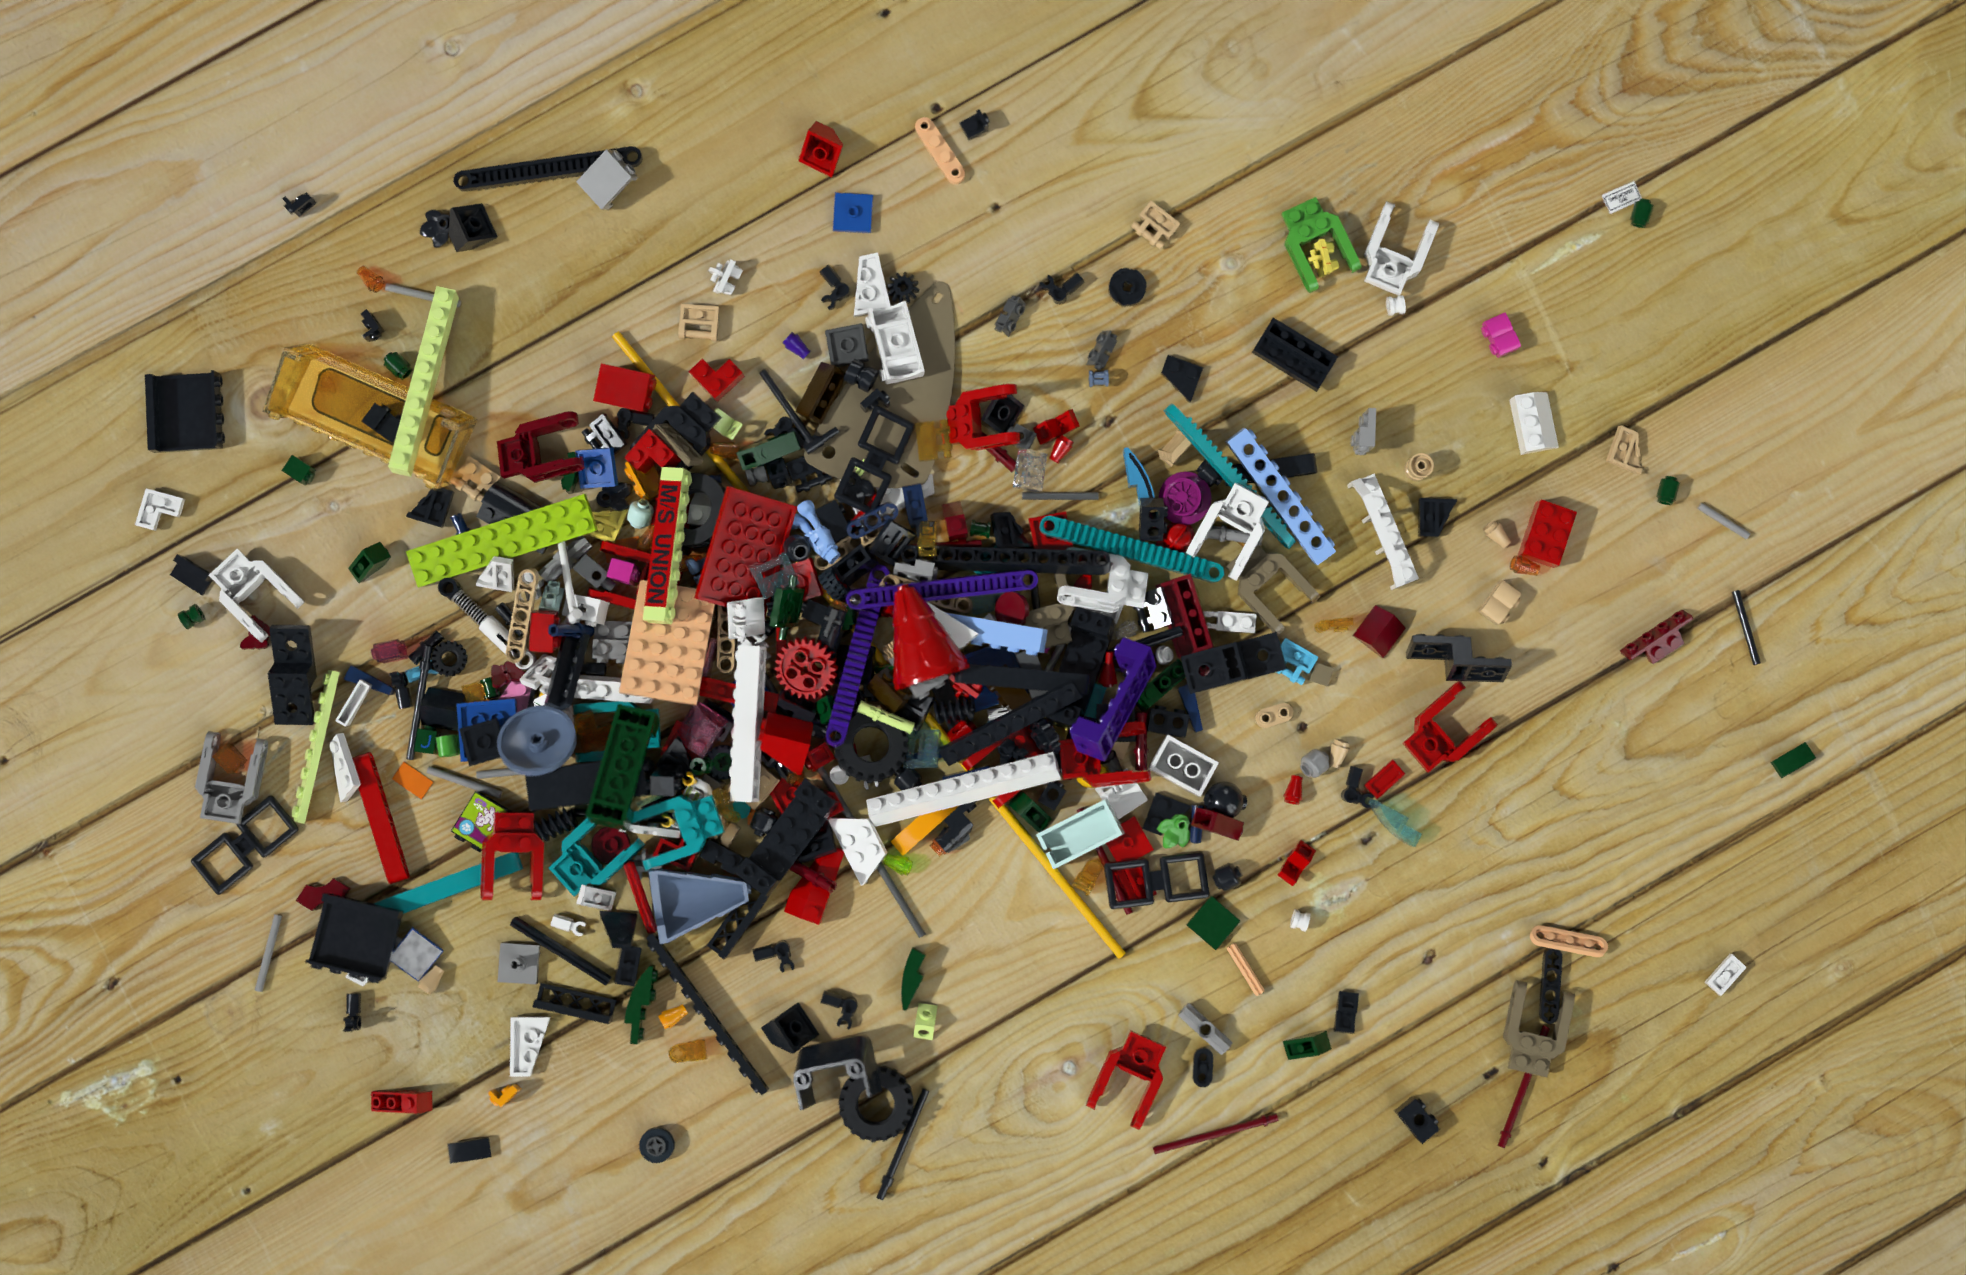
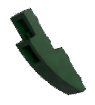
[624,965,658,1044]

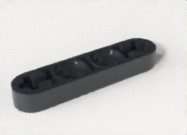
[1539,948,1563,1024]

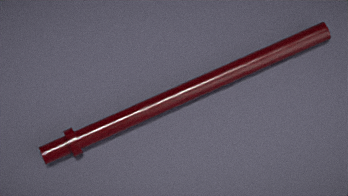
[1497,1026,1550,1149]
[1153,1114,1279,1154]

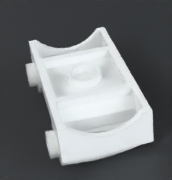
[865,301,925,384]

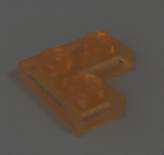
[572,710,613,752]

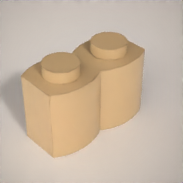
[1478,580,1521,625]

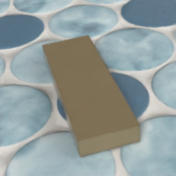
[653,423,704,466]

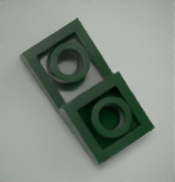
[561,452,578,494]
[1771,742,1816,779]

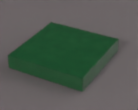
[1186,896,1241,950]

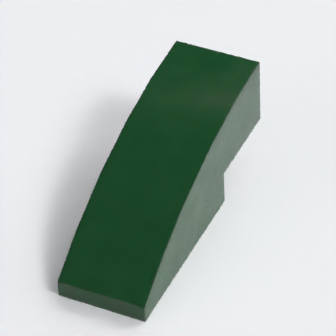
[901,947,926,1011]

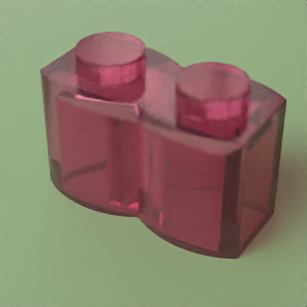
[371,639,408,664]

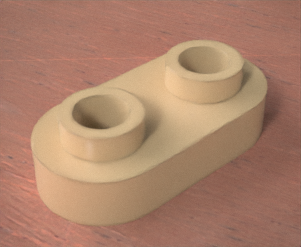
[1255,703,1293,728]

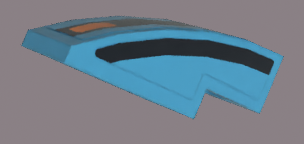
[1123,447,1155,506]

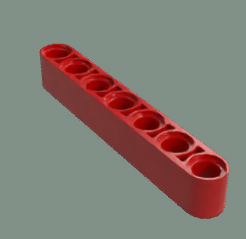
[352,752,410,885]

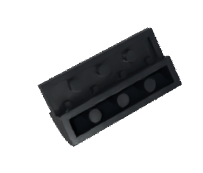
[1252,318,1338,392]
[476,481,547,554]

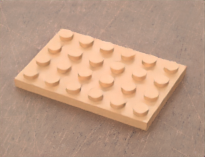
[619,580,715,706]

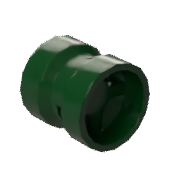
[178,604,206,629]

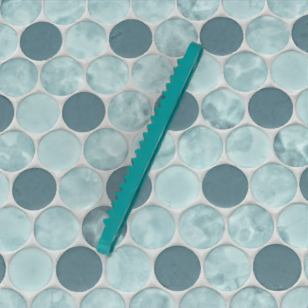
[1164,403,1296,549]
[1039,516,1224,583]

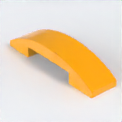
[890,805,960,856]

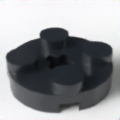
[1108,268,1146,307]

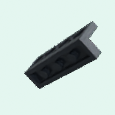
[544,634,590,711]
[707,885,771,960]
[533,983,617,1024]

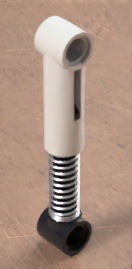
[438,578,537,670]

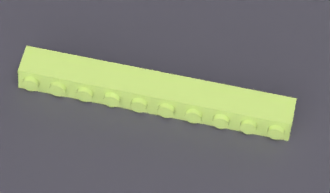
[388,286,459,477]

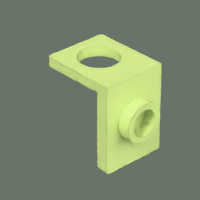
[713,407,743,440]
[913,1003,938,1040]

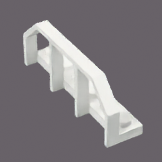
[1347,474,1419,590]

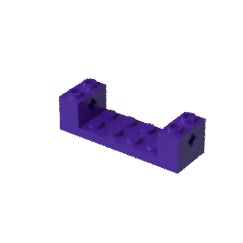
[1070,637,1156,762]

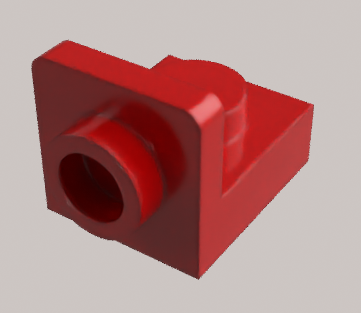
[804,742,835,773]

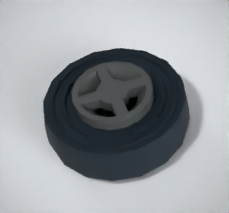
[639,1127,674,1163]

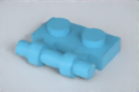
[1276,638,1318,685]

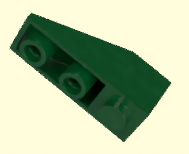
[737,431,801,471]
[1136,659,1186,712]

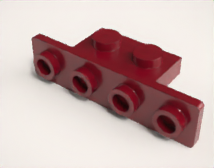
[1620,610,1693,664]

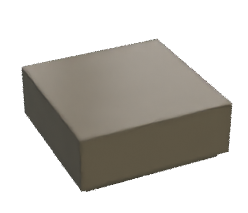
[1309,662,1334,687]

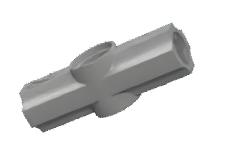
[538,535,593,583]
[1178,1003,1233,1055]

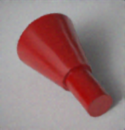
[1098,651,1118,687]

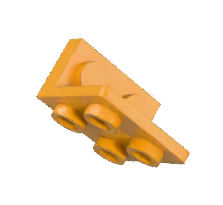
[624,461,661,501]

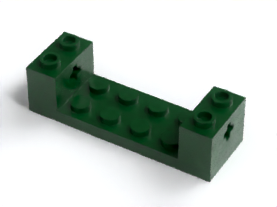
[585,704,660,832]

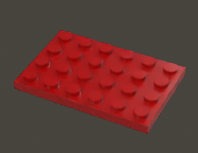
[694,486,797,616]

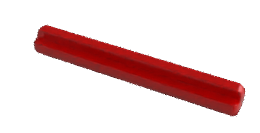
[624,861,657,934]

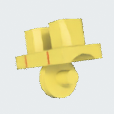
[1307,239,1339,278]

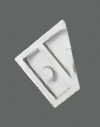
[476,556,514,592]

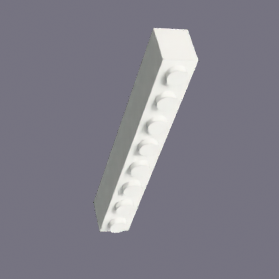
[728,645,767,802]

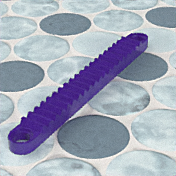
[826,565,889,747]
[846,569,1038,609]

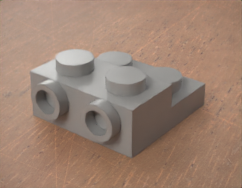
[1350,408,1376,455]
[893,559,938,582]
[592,621,632,664]

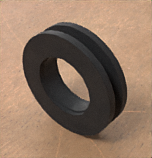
[682,473,726,548]

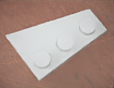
[330,733,361,802]

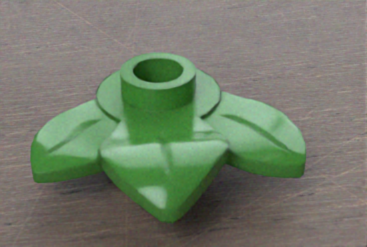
[1157,814,1190,848]

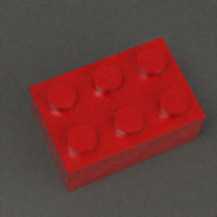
[1517,499,1577,568]

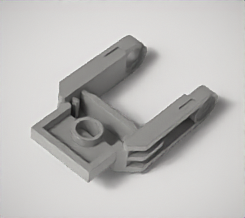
[195,731,268,824]

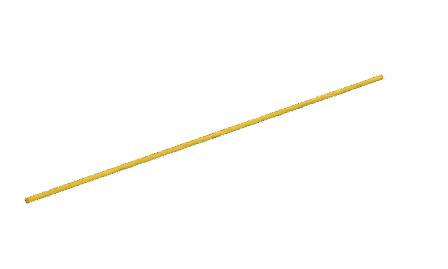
[612,331,1126,959]

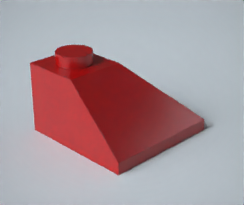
[798,121,843,177]

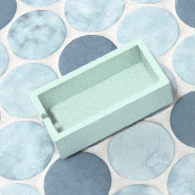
[1036,799,1125,869]

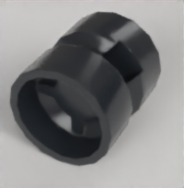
[844,359,879,393]

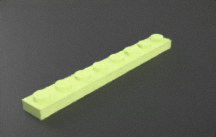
[292,670,340,824]

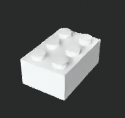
[1148,735,1219,797]

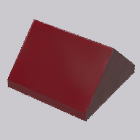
[1352,605,1406,658]

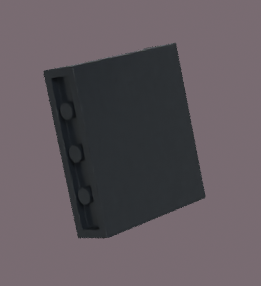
[145,370,225,453]
[305,893,404,983]

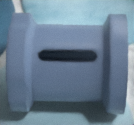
[1089,370,1109,387]

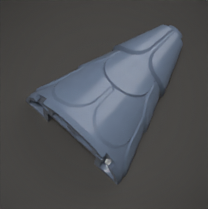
[648,868,751,944]

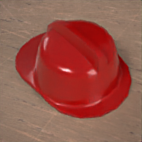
[1155,522,1195,553]

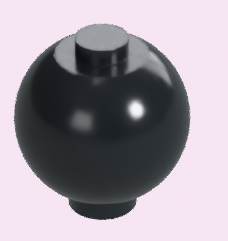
[1204,782,1247,818]

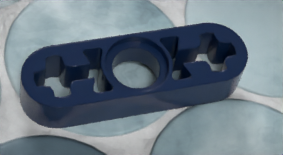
[846,502,898,539]

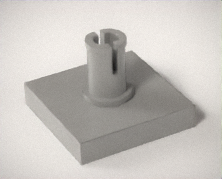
[497,943,540,984]

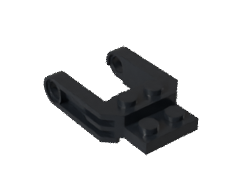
[630,392,722,471]

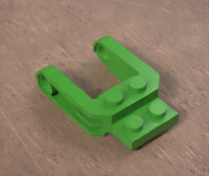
[1281,197,1362,293]

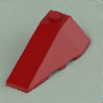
[784,847,844,925]

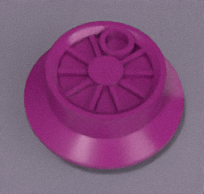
[1158,472,1212,525]

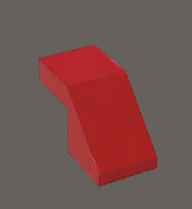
[1033,409,1080,445]
[1277,840,1316,886]

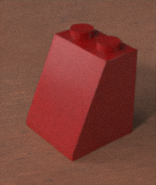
[593,363,657,413]
[758,712,813,775]

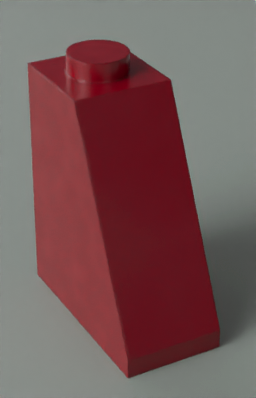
[941,501,968,542]
[1191,807,1244,841]

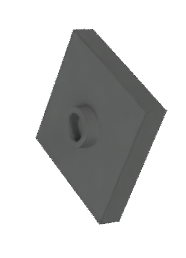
[825,323,869,367]

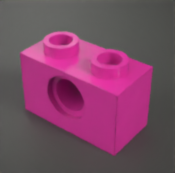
[607,558,641,586]

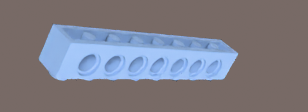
[1225,428,1336,565]

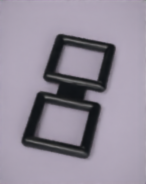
[834,406,915,516]
[191,795,299,895]
[1104,852,1210,910]

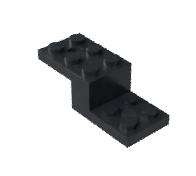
[268,625,317,725]
[1181,632,1287,694]
[1406,634,1512,682]

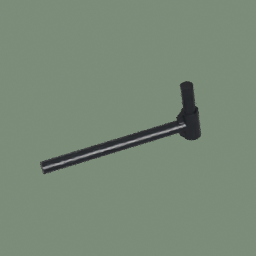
[759,369,840,455]

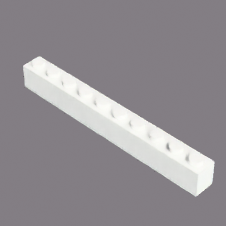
[866,752,1061,827]

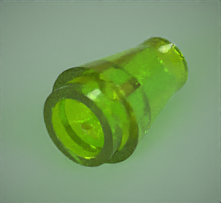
[883,853,913,876]

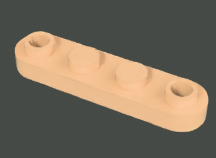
[915,117,965,184]
[1530,925,1608,957]

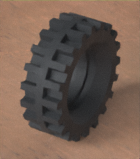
[833,710,909,783]
[839,1065,914,1143]

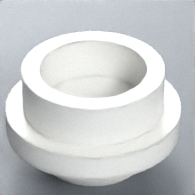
[1156,646,1173,665]
[830,765,849,785]

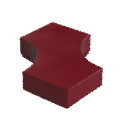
[296,878,351,911]

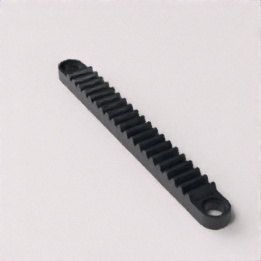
[453,146,643,192]

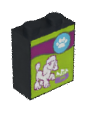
[451,791,512,852]

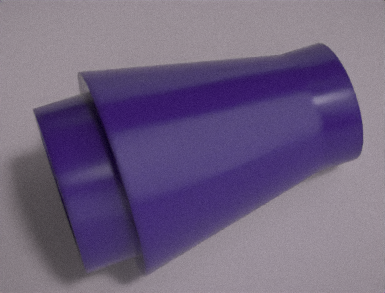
[783,332,811,359]

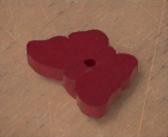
[240,615,270,650]
[491,661,525,688]

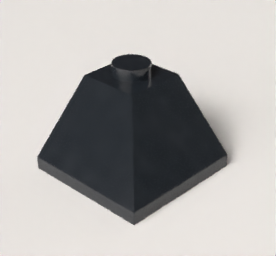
[449,203,498,252]
[761,1002,820,1054]

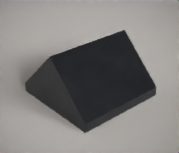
[981,395,1025,434]
[420,687,467,731]

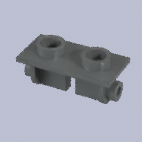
[995,296,1026,337]
[1086,331,1117,371]

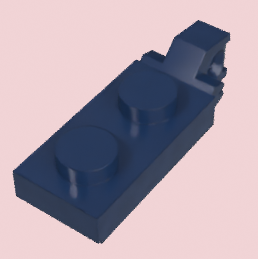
[902,483,928,538]

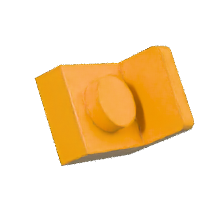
[488,1083,522,1107]

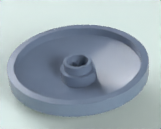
[497,706,577,776]

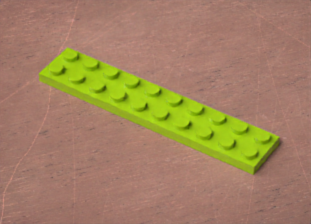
[406,494,598,588]

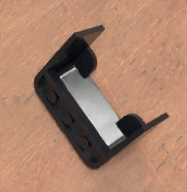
[793,1034,883,1110]

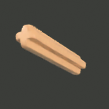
[1227,943,1265,996]

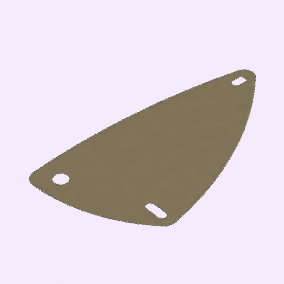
[804,281,955,488]

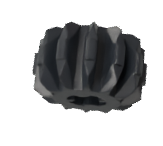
[887,272,919,304]

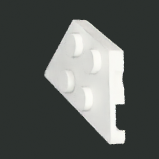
[828,817,888,886]

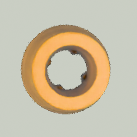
[658,1004,688,1029]

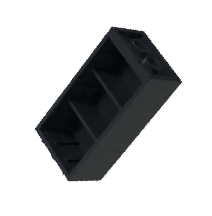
[525,756,655,811]

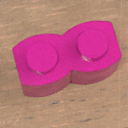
[1481,312,1521,358]

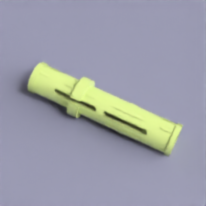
[856,700,915,734]

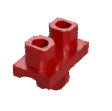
[948,673,984,698]

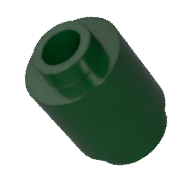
[1630,199,1654,228]
[383,352,413,380]
[1656,476,1680,505]

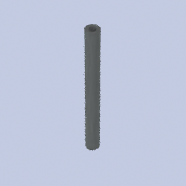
[1022,492,1099,500]

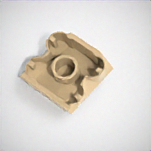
[1158,430,1192,467]

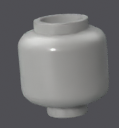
[1300,749,1329,778]

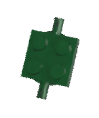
[770,575,805,640]

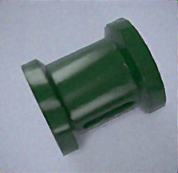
[970,520,991,539]
[480,677,502,700]
[690,756,713,775]

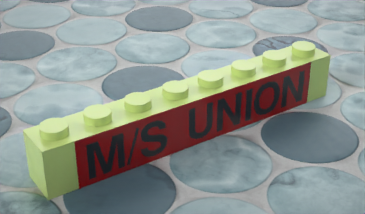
[643,467,692,624]

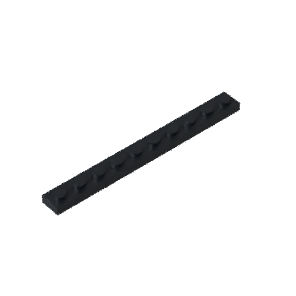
[646,932,770,1096]

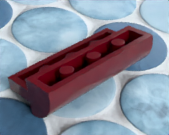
[1155,574,1214,658]

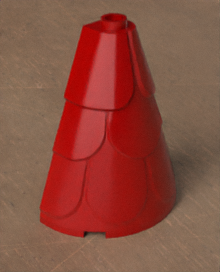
[893,584,970,691]

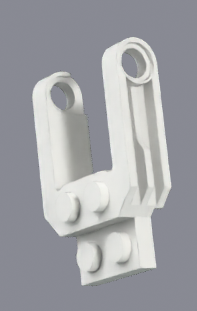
[1364,201,1439,296]
[1186,482,1270,581]
[1057,547,1148,613]
[209,549,305,643]

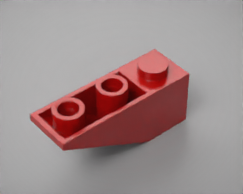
[371,1090,432,1114]

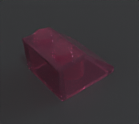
[677,701,728,758]

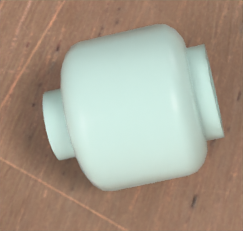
[627,499,654,529]

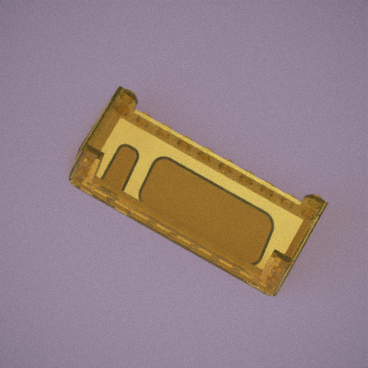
[262,344,478,490]

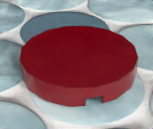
[995,592,1029,626]
[592,826,631,864]

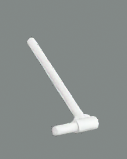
[558,541,582,625]

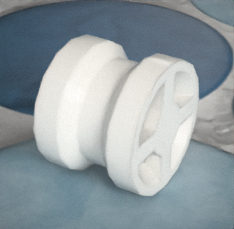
[1386,295,1406,316]
[1290,909,1310,932]

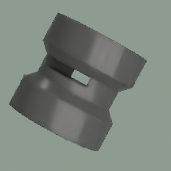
[745,464,769,487]

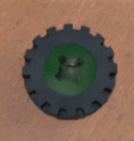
[706,745,732,780]

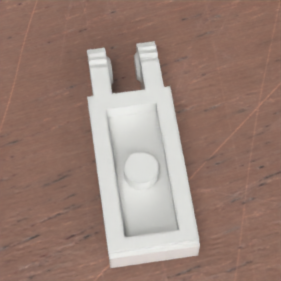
[1203,611,1256,634]

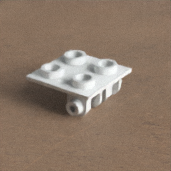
[727,597,765,642]
[1095,768,1148,820]

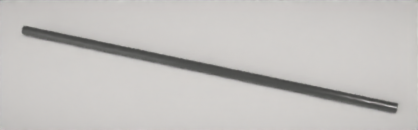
[765,672,925,938]

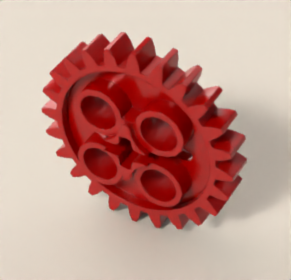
[775,636,838,699]

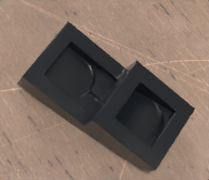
[1334,991,1359,1034]
[447,1137,491,1164]

